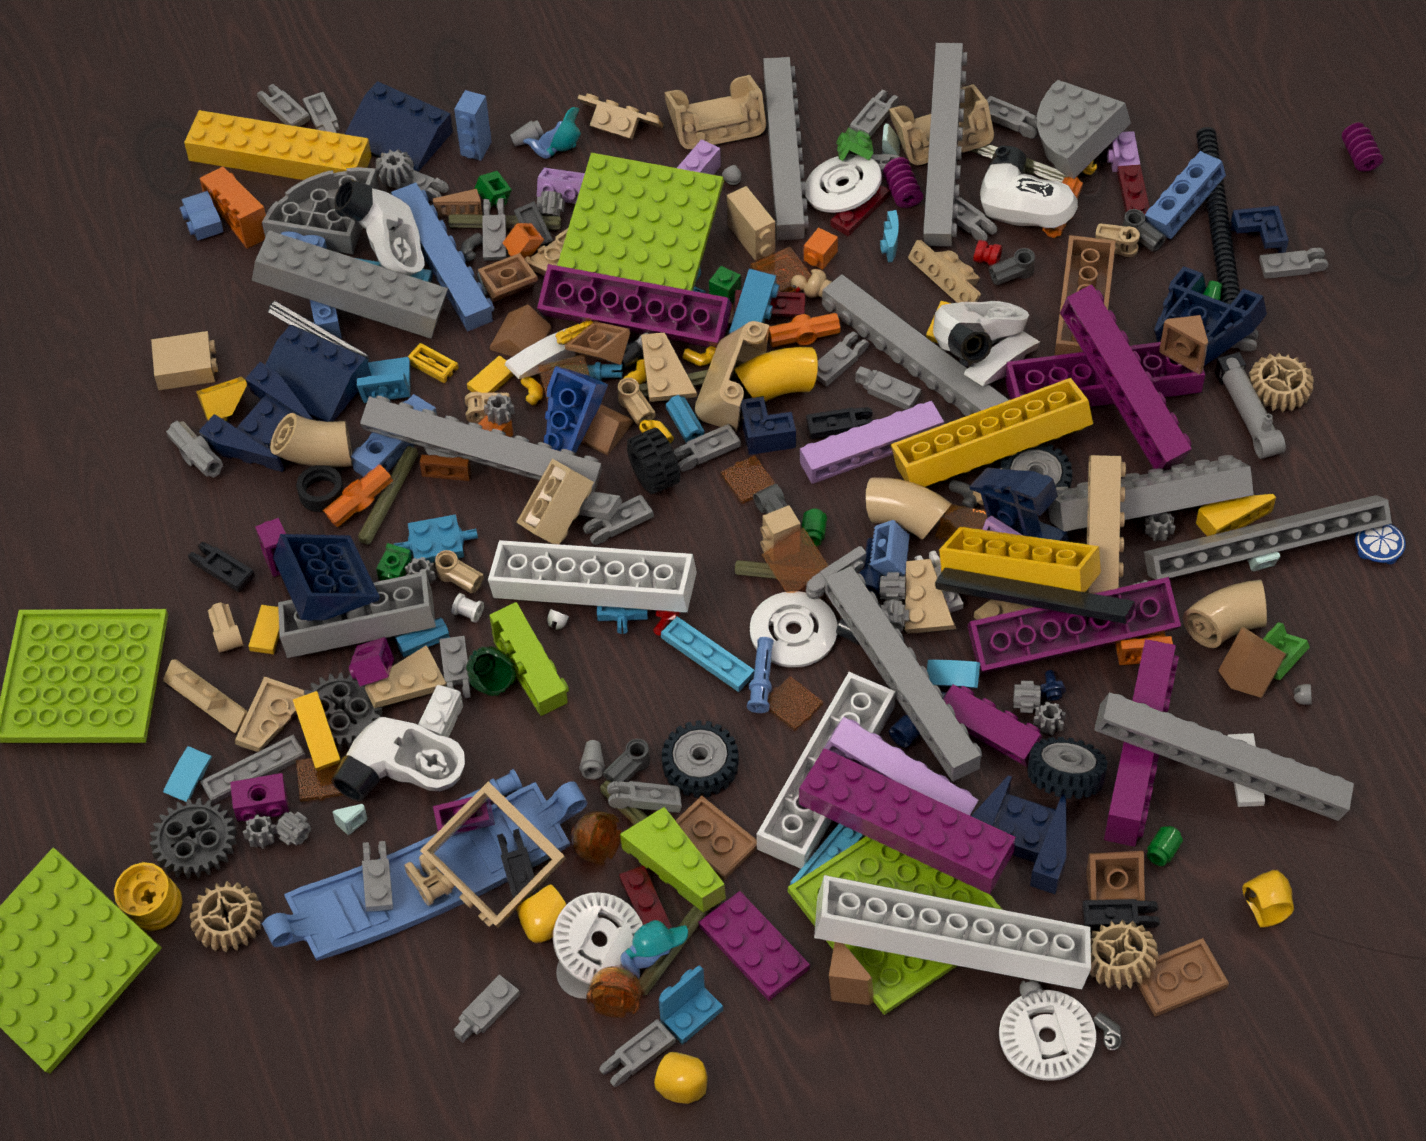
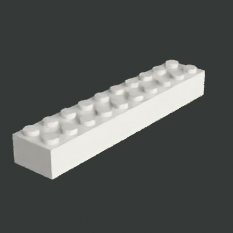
[814,875,1091,989]

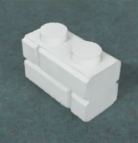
[418,685,463,738]

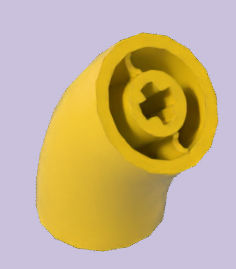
[734,347,818,402]

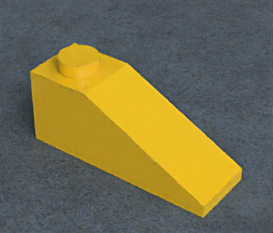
[1196,494,1276,536]

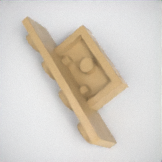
[578,93,664,140]
[908,240,981,303]
[163,659,247,733]

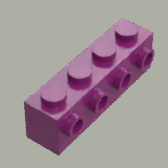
[943,684,1042,767]

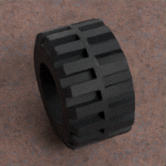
[627,427,680,495]

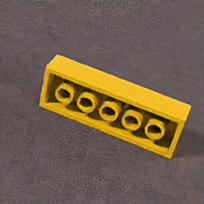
[939,527,1101,592]

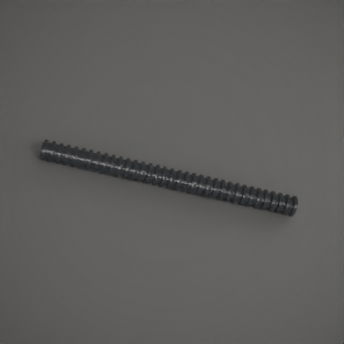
[1196,127,1240,304]

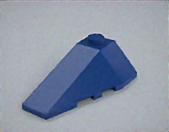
[544,366,608,453]

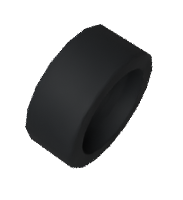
[296,465,344,512]

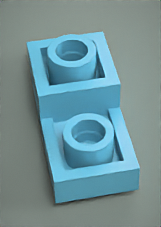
[880,210,899,262]
[927,660,980,688]
[163,746,212,802]

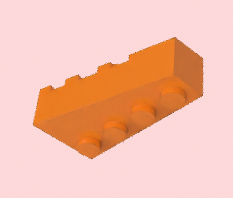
[199,167,266,249]

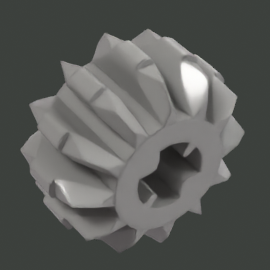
[376,149,414,187]

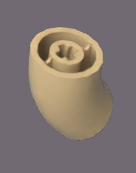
[270,413,353,467]
[866,477,952,540]
[1183,580,1267,648]

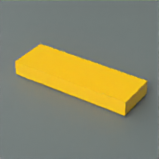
[293,691,341,771]

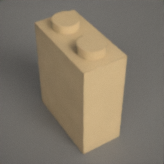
[727,186,775,261]
[151,331,218,390]

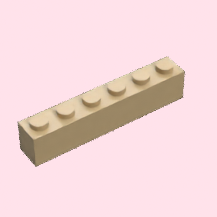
[1086,455,1126,594]

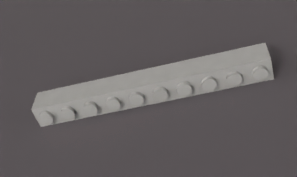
[923,43,967,246]
[763,57,809,240]
[822,275,1009,416]
[360,396,602,492]
[1144,495,1392,580]
[825,566,982,782]
[1094,692,1354,821]

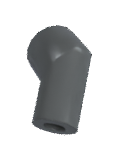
[460,233,483,262]
[949,479,978,511]
[1093,1012,1122,1050]

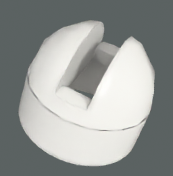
[547,609,569,630]

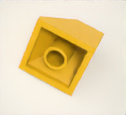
[196,377,247,421]

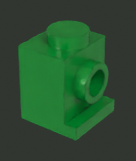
[474,171,512,207]
[376,543,412,581]

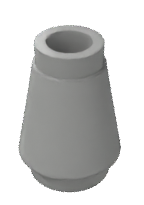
[510,120,544,147]
[579,740,605,780]

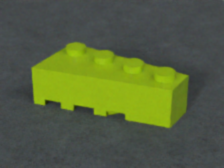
[490,602,569,716]
[620,807,726,913]

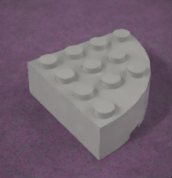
[1037,80,1131,179]
[262,167,379,254]

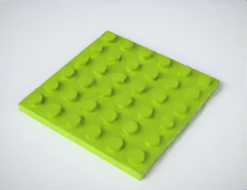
[557,153,724,291]
[0,609,168,743]
[788,836,1002,1015]
[0,847,162,1074]

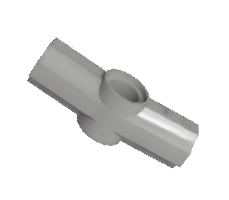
[166,421,223,478]

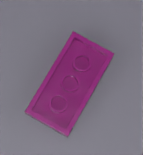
[699,891,810,1001]

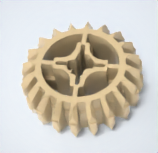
[1249,353,1314,413]
[190,881,263,953]
[1089,919,1158,990]

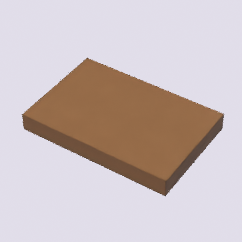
[675,796,757,881]
[1136,938,1229,1017]

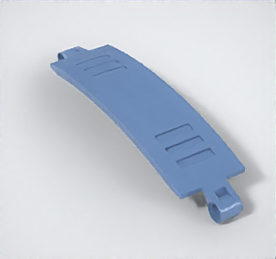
[262,781,588,961]

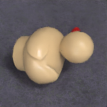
[791,269,831,298]

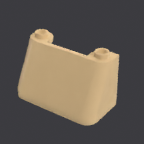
[664,75,766,149]
[889,84,994,165]
[695,321,769,432]

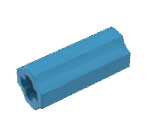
[666,395,704,443]
[395,617,450,657]

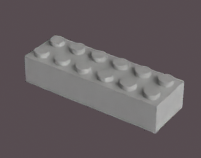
[278,572,436,658]

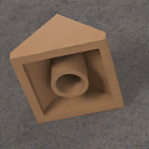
[478,253,538,302]
[490,305,552,357]
[1159,315,1208,375]
[564,321,630,365]
[581,404,634,456]
[1218,627,1286,698]
[1086,851,1145,901]
[829,942,874,1005]

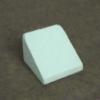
[882,124,900,156]
[1247,552,1280,572]
[333,804,368,835]

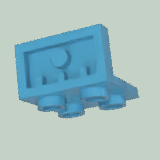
[357,357,410,403]
[659,965,723,1045]

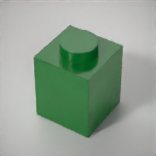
[709,266,741,304]

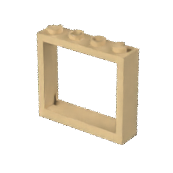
[420,781,566,928]

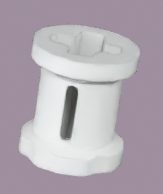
[452,593,484,623]

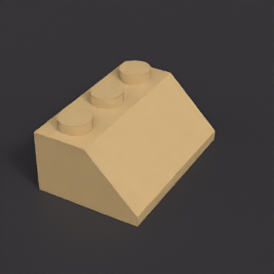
[517,458,594,545]

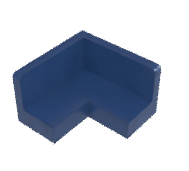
[1230,206,1289,253]
[740,396,796,455]

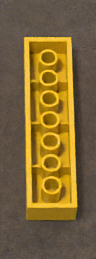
[184,110,372,180]
[891,378,1093,487]

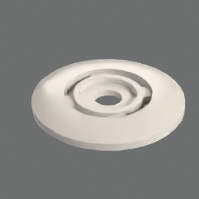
[805,154,882,213]
[750,591,838,667]
[553,892,643,986]
[999,990,1096,1081]

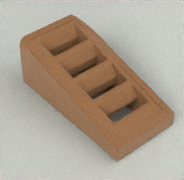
[433,189,482,217]

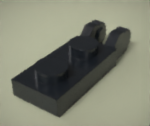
[806,407,873,439]
[188,541,255,593]
[497,828,539,899]
[1082,899,1160,929]

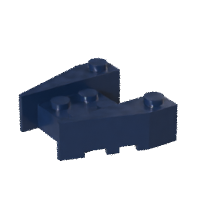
[1154,266,1267,366]
[199,362,313,472]
[969,468,1070,542]
[972,775,1066,894]

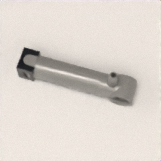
[1215,352,1286,459]

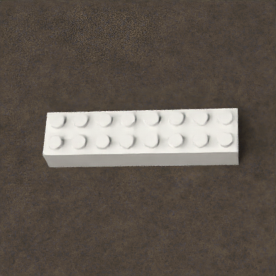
[488,540,697,612]
[757,672,895,869]

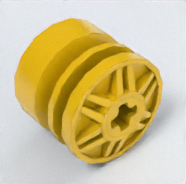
[114,862,182,931]

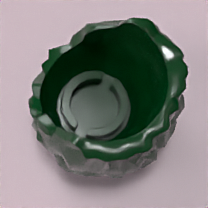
[466,646,516,696]

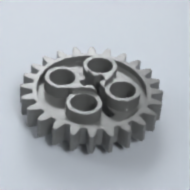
[300,673,382,750]
[150,798,237,879]

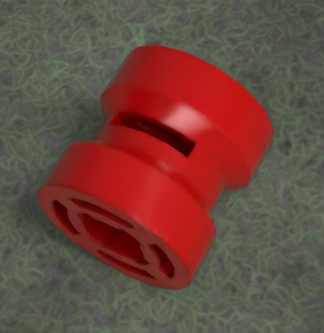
[973,239,1003,266]

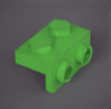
[836,127,874,161]
[1263,622,1310,680]

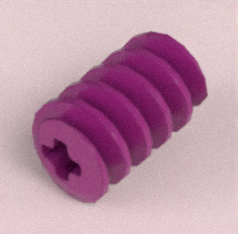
[1341,122,1384,172]
[883,157,923,208]

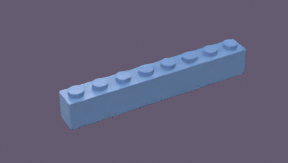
[391,183,494,332]

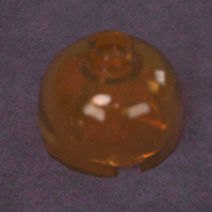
[571,811,621,865]
[586,965,642,1018]

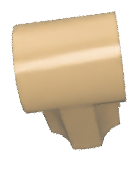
[618,378,656,425]
[435,550,484,594]
[208,602,244,653]

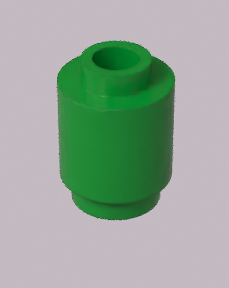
[800,509,827,547]
[1147,826,1183,866]

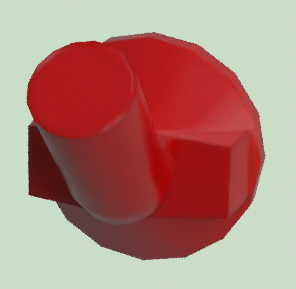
[653,610,681,636]

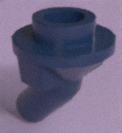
[1040,670,1066,701]

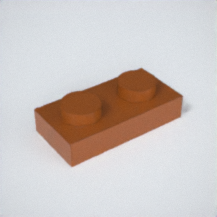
[420,455,471,481]

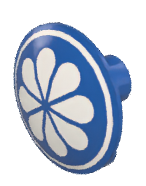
[1355,524,1406,564]

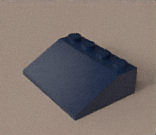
[345,81,453,172]
[265,324,371,422]
[273,534,380,621]

